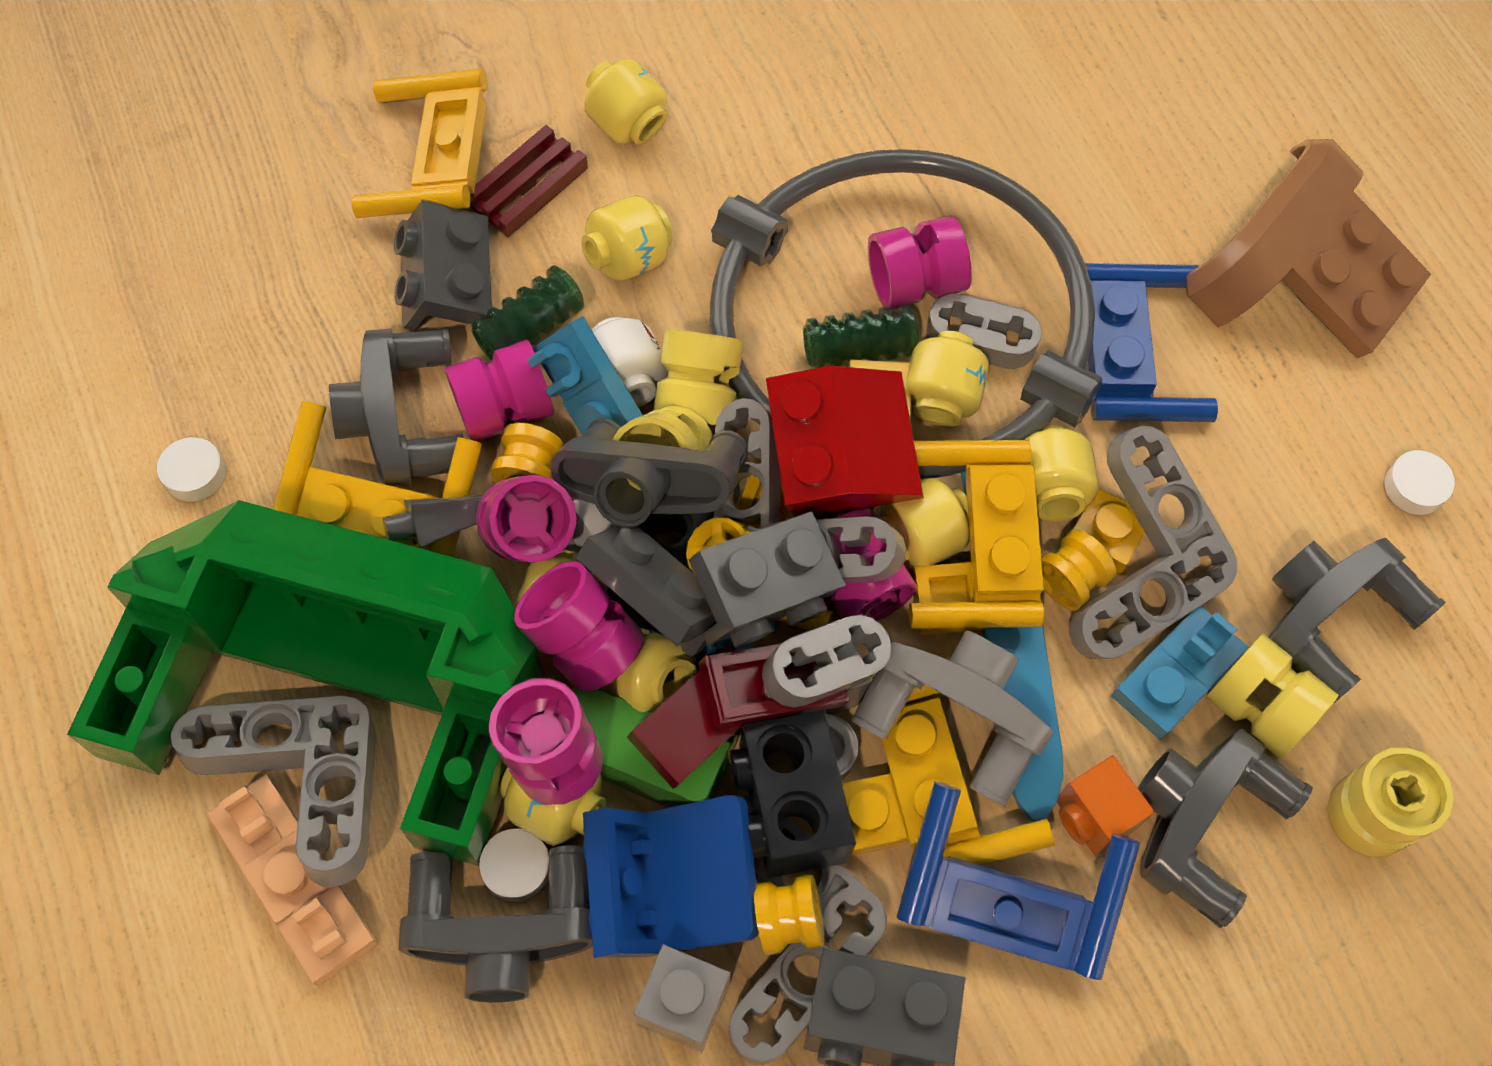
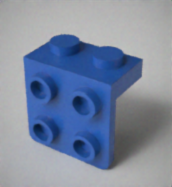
[583,795,759,958]

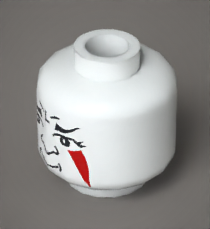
[592,317,668,407]

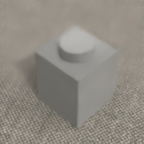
[633,944,730,1053]

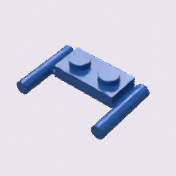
[1085,263,1218,422]
[896,782,1140,980]

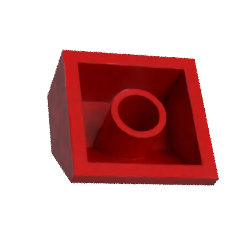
[766,365,924,518]

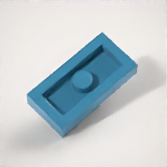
[528,316,642,435]
[1111,606,1249,741]

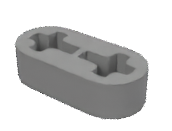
[926,293,1041,369]
[762,615,892,707]

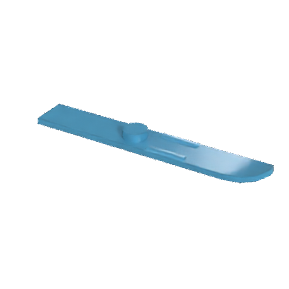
[961,471,1063,822]

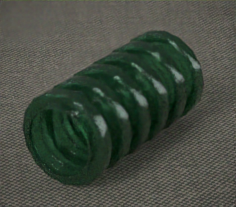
[471,265,584,361]
[803,304,919,369]

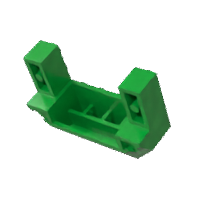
[67,500,544,866]

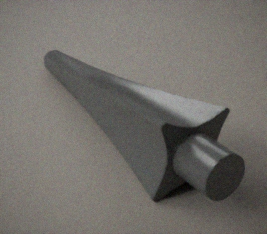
[383,495,483,548]

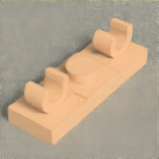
[206,774,378,987]

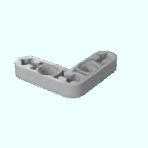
[714,398,906,583]
[1069,425,1237,660]
[171,696,376,887]
[729,795,887,1065]

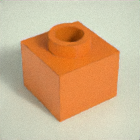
[1057,755,1155,856]

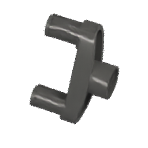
[329,328,464,486]
[551,418,747,527]
[1268,538,1446,703]
[1138,728,1313,928]
[399,846,593,1003]

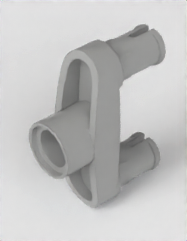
[851,630,1053,807]

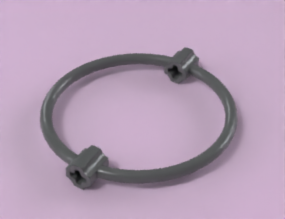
[710,149,1103,480]

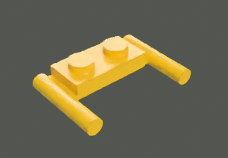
[352,68,487,219]
[273,401,482,557]
[909,440,1044,629]
[881,684,1055,865]

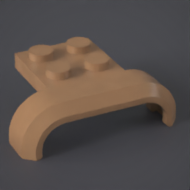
[1186,139,1431,358]

